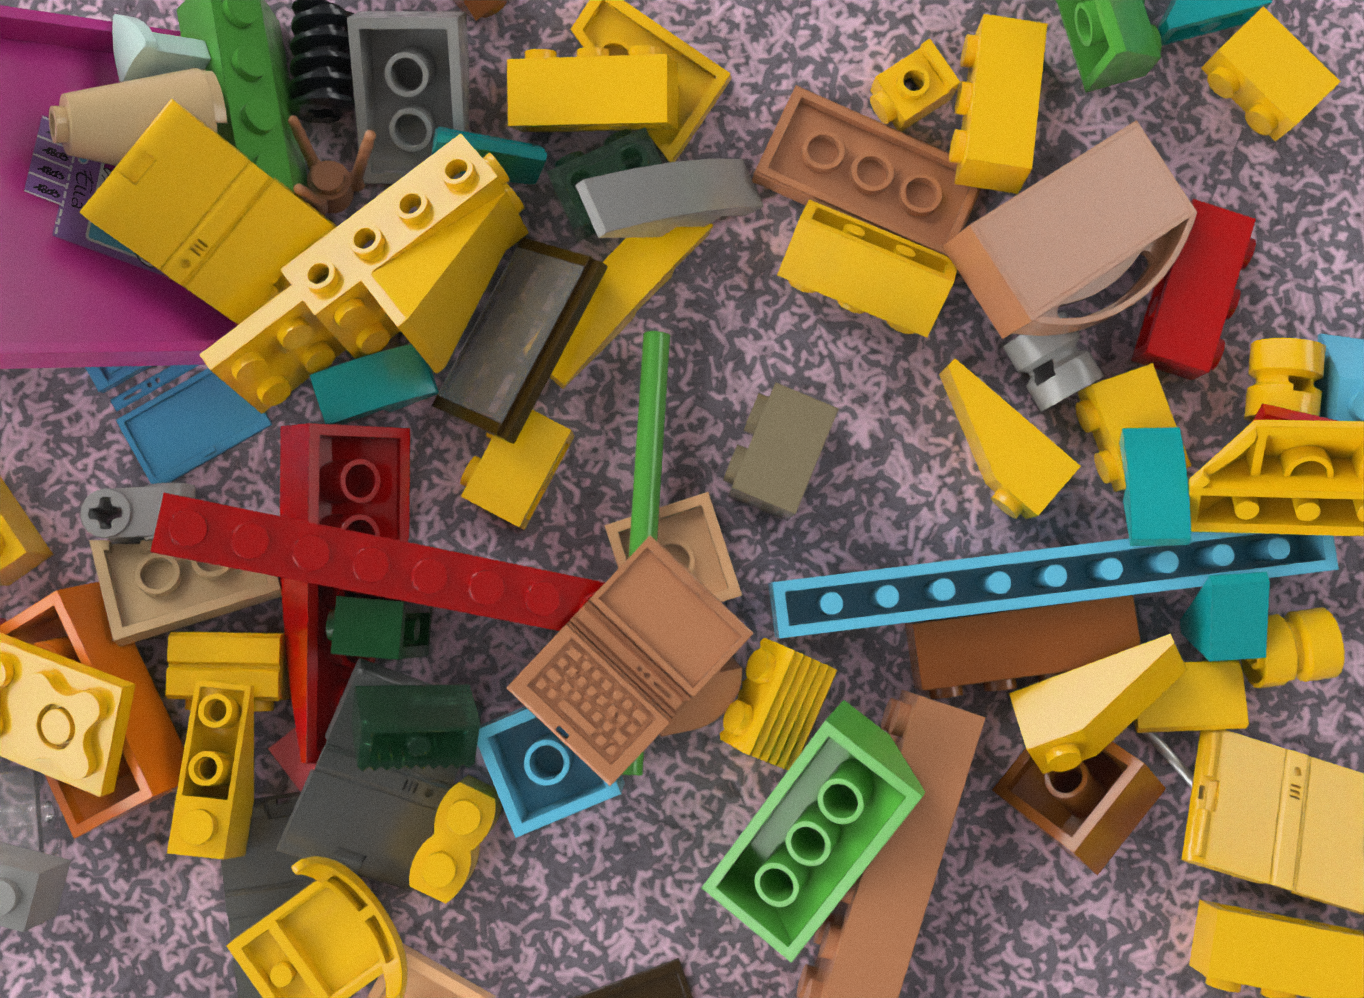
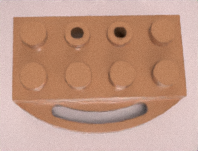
[942,120,1197,339]

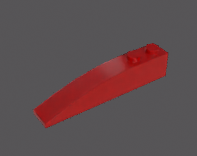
[280,423,410,764]

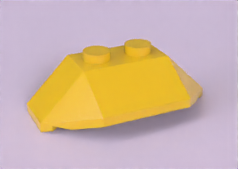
[1188,420,1364,536]

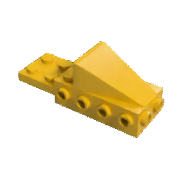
[199,133,529,414]

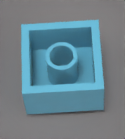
[473,706,625,838]

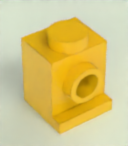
[870,39,960,132]

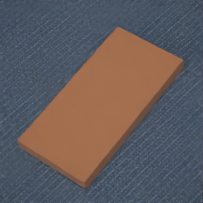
[752,85,981,257]

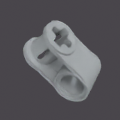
[80,483,196,543]

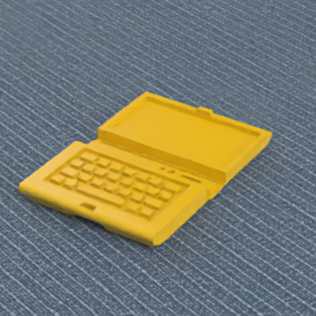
[79,98,337,325]
[1181,729,1364,915]

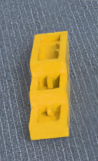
[523,223,714,389]

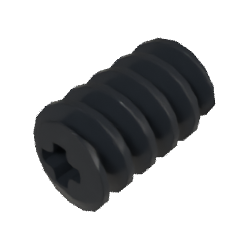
[288,0,355,123]

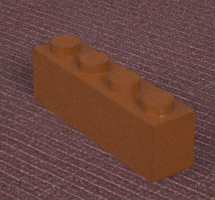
[905,595,1141,699]

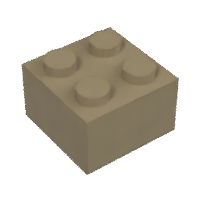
[723,382,839,521]

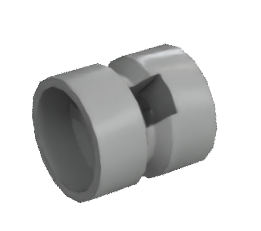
[1003,311,1104,412]

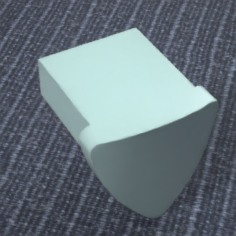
[112,14,211,82]

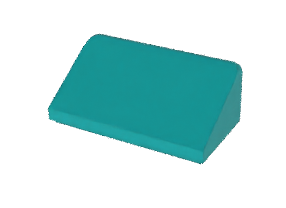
[432,126,547,184]

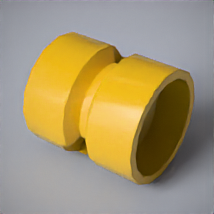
[1244,338,1326,422]
[1241,607,1345,688]

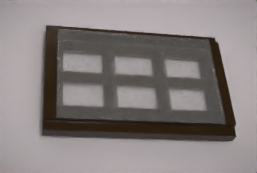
[431,238,608,444]

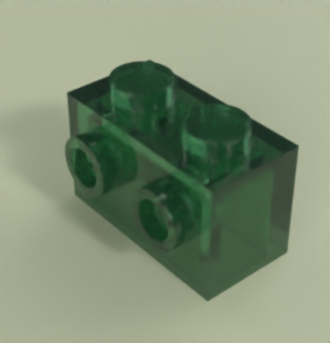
[547,127,663,242]

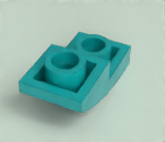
[309,344,439,425]
[1119,427,1191,546]

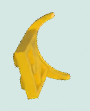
[226,856,408,998]

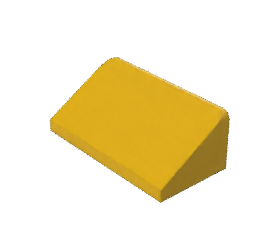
[1133,660,1249,733]

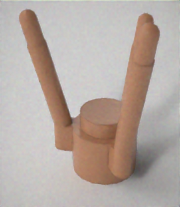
[288,115,376,216]

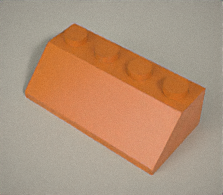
[0,582,184,839]

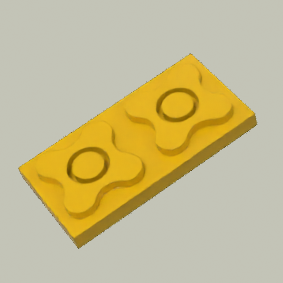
[0,633,136,797]

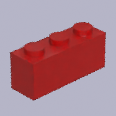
[1131,199,1256,380]

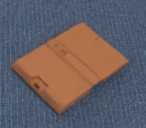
[506,535,754,786]

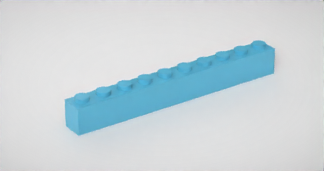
[768,531,1339,639]

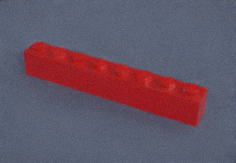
[150,492,605,631]

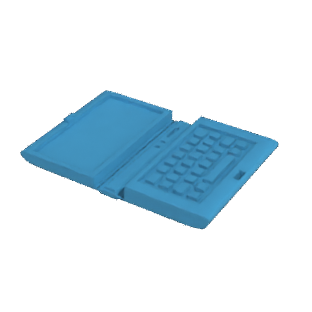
[85,365,272,484]

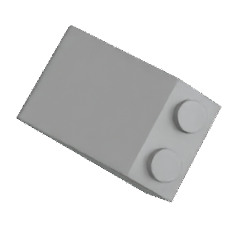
[347,11,469,184]

